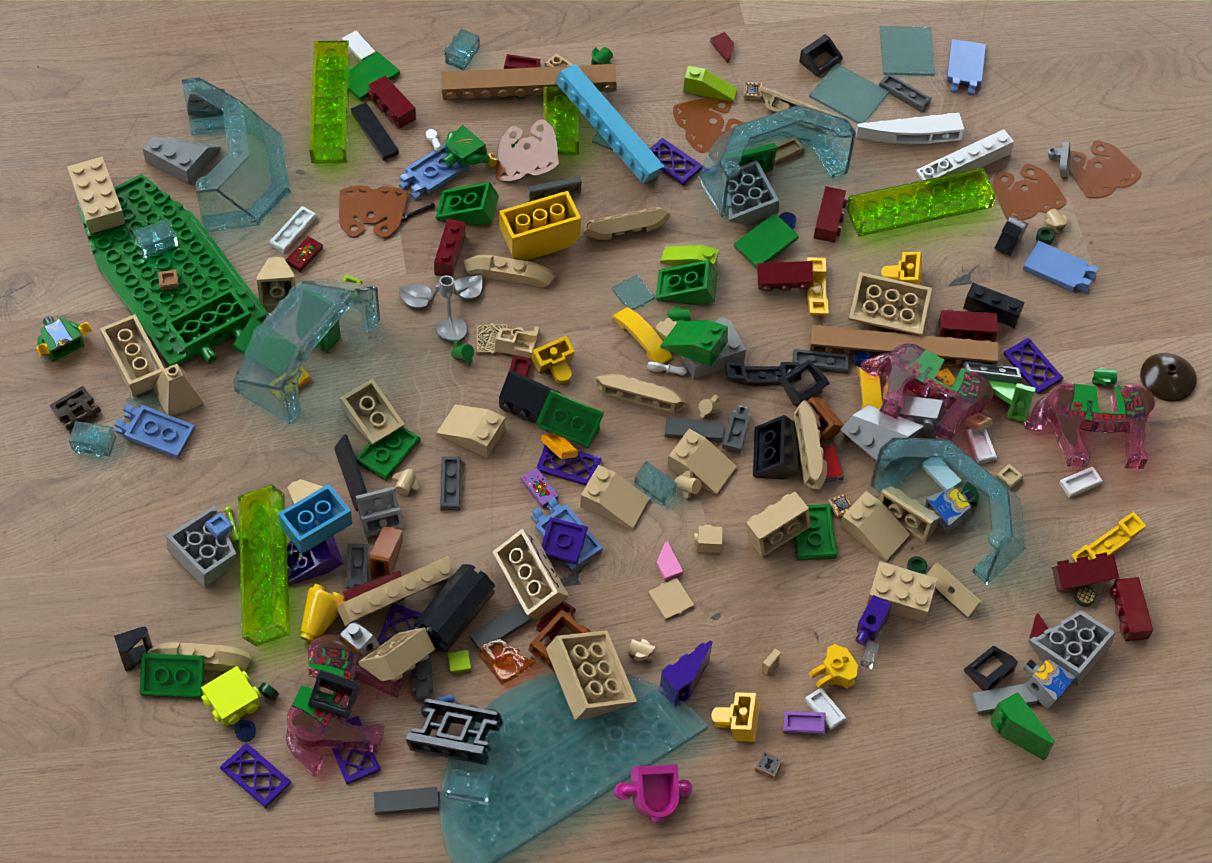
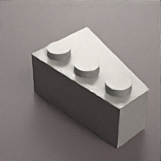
[883,394,949,441]

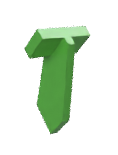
[978,379,1035,422]

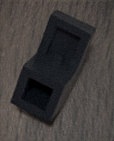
[994,216,1029,256]

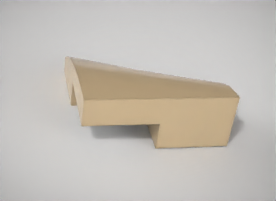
[494,326,540,359]

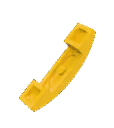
[807,257,829,316]
[612,307,672,364]
[856,358,882,410]
[1071,511,1146,562]

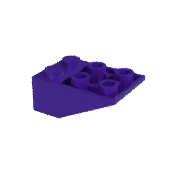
[271,536,344,587]
[659,640,713,708]

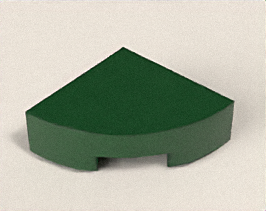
[961,481,979,507]

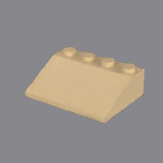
[849,272,932,336]
[546,631,637,720]

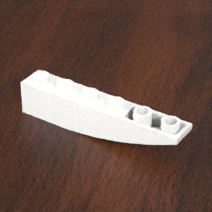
[855,113,964,144]
[916,129,1014,185]

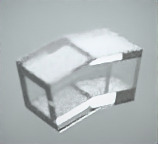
[860,641,880,669]

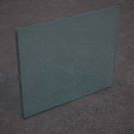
[880,26,935,76]
[809,63,889,124]

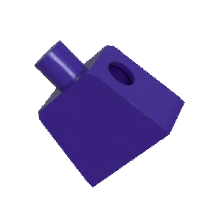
[855,595,891,646]

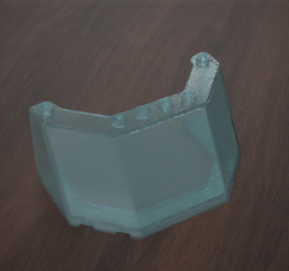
[182,77,291,232]
[698,105,856,217]
[233,278,380,424]
[870,437,1026,584]

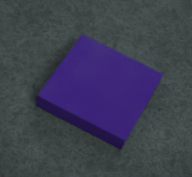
[541,517,588,565]

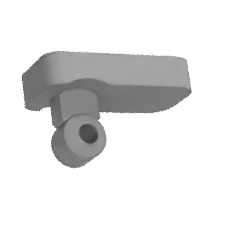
[1047,142,1071,177]

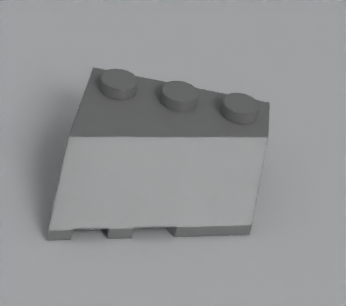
[143,136,221,185]
[724,160,779,225]
[681,317,746,379]
[840,405,925,470]
[166,505,236,588]
[1029,611,1115,685]

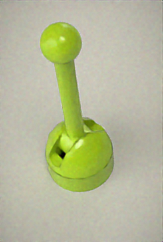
[224,506,247,549]

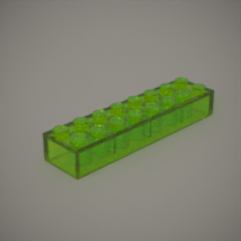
[309,40,351,163]
[846,167,996,237]
[238,484,290,646]

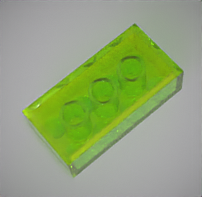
[543,86,579,155]

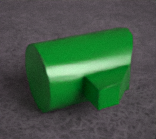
[591,47,613,65]
[667,306,691,322]
[451,340,474,364]
[1092,368,1117,386]

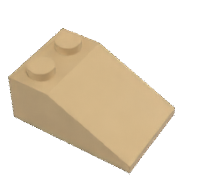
[339,378,405,445]
[436,404,505,458]
[667,429,737,496]
[580,465,650,530]
[840,491,910,562]

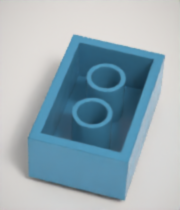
[278,484,353,554]

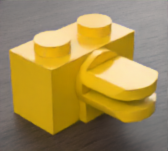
[881,252,923,285]
[531,335,575,384]
[711,693,760,742]

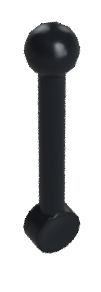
[402,202,435,221]

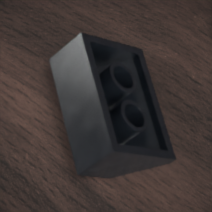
[499,370,561,424]
[753,415,798,480]

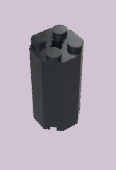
[412,564,495,652]

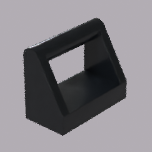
[799,34,843,77]
[779,360,830,405]
[114,626,153,671]
[964,646,1018,691]
[308,670,360,719]

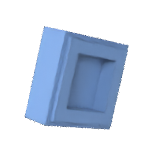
[205,513,233,539]

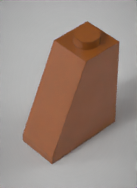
[369,526,403,578]

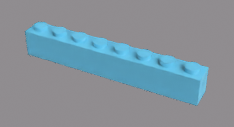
[555,64,664,184]

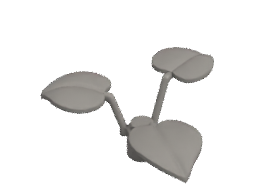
[399,275,483,341]

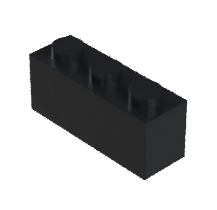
[963,282,1025,328]

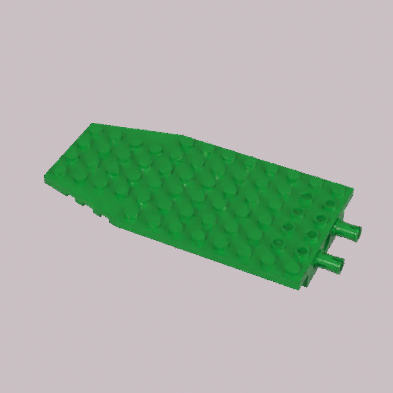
[78,174,269,366]

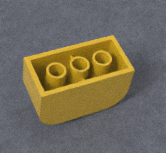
[499,191,581,261]

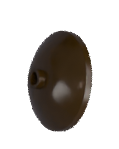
[1140,353,1197,401]

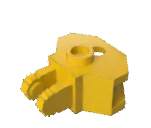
[809,644,858,689]

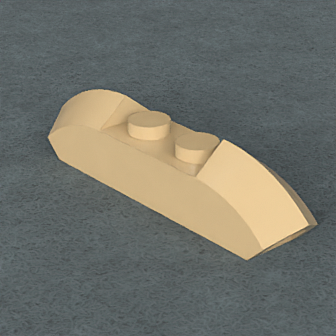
[583,207,671,240]
[463,255,555,288]
[595,374,687,414]
[793,400,827,490]
[147,642,252,672]

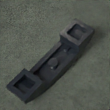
[725,362,802,386]

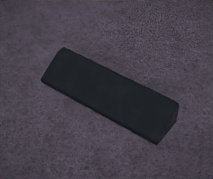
[334,434,367,511]

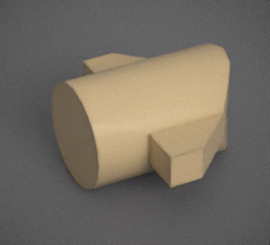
[1044,209,1067,234]
[699,394,721,418]
[392,469,419,496]
[674,470,701,498]
[628,639,655,661]

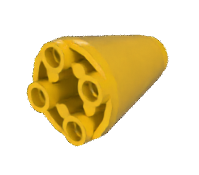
[300,584,345,644]

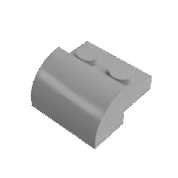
[356,486,404,537]

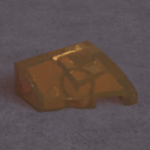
[479,638,536,685]

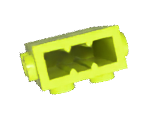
[201,666,261,727]

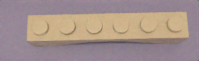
[337,556,456,626]

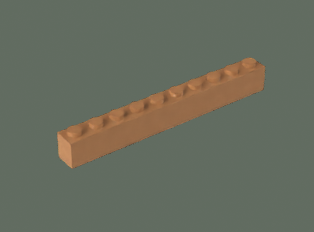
[441,64,617,100]
[809,325,998,368]

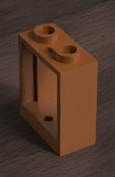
[528,609,590,673]

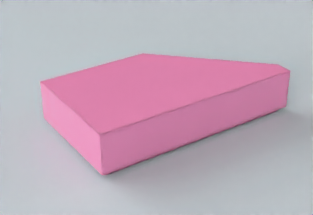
[656,541,683,581]

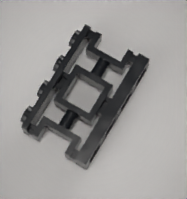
[405,698,504,765]

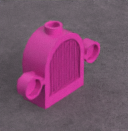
[614,764,692,822]

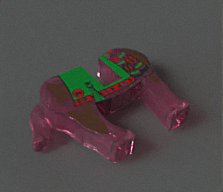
[861,343,994,445]
[1024,383,1156,469]
[286,635,405,777]

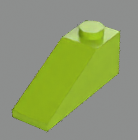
[683,66,737,102]
[660,245,719,268]

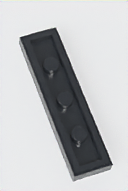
[350,102,399,161]

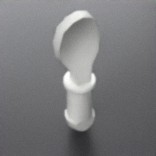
[426,129,442,152]
[647,362,687,376]

